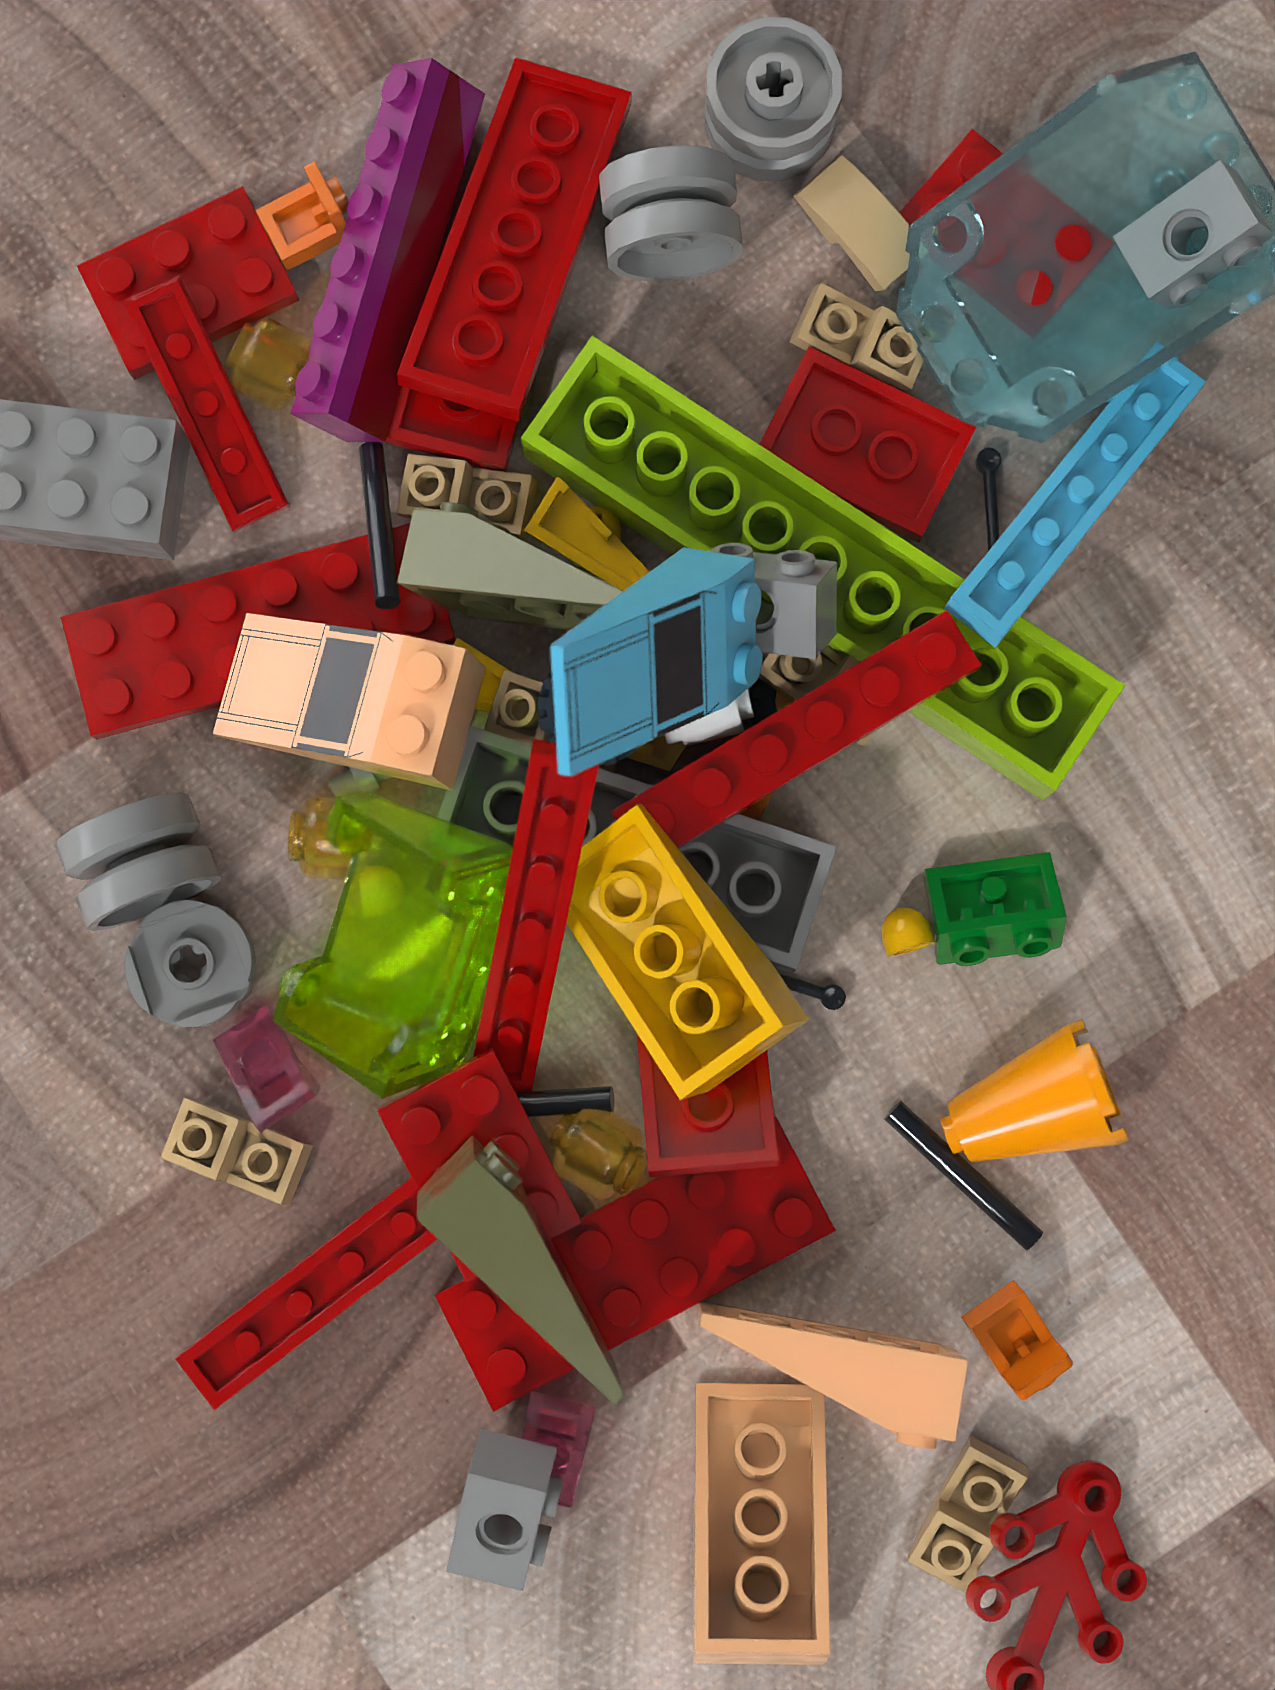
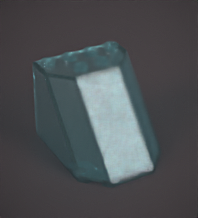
[896,51,1275,443]

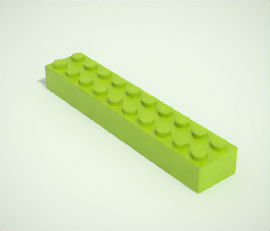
[521,335,1126,801]

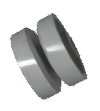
[704,17,842,181]
[599,145,743,282]
[54,792,222,931]

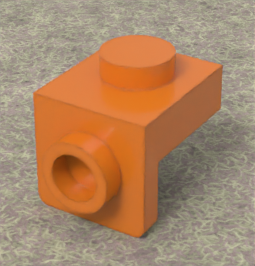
[255,161,349,271]
[961,1280,1073,1400]

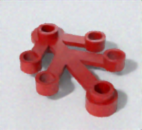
[966,1460,1147,1690]

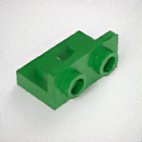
[924,852,1067,966]

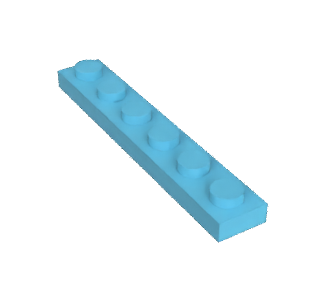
[944,345,1206,648]

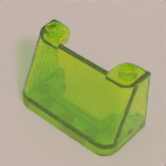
[272,791,513,1099]

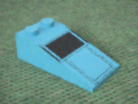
[551,547,762,777]

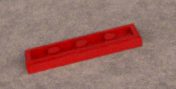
[122,275,290,532]

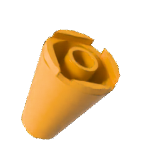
[940,1018,1129,1162]

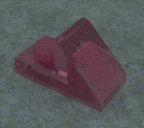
[213,1005,321,1133]
[521,1391,596,1508]

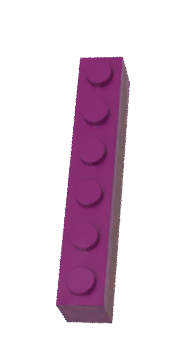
[290,58,485,442]

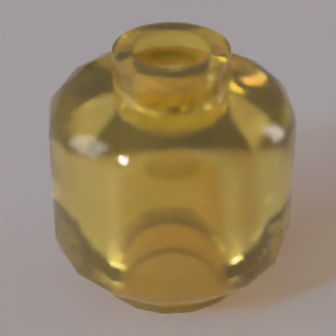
[224,318,311,411]
[288,796,382,880]
[550,1108,647,1200]

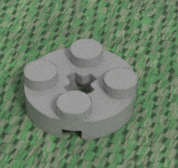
[124,900,256,1028]

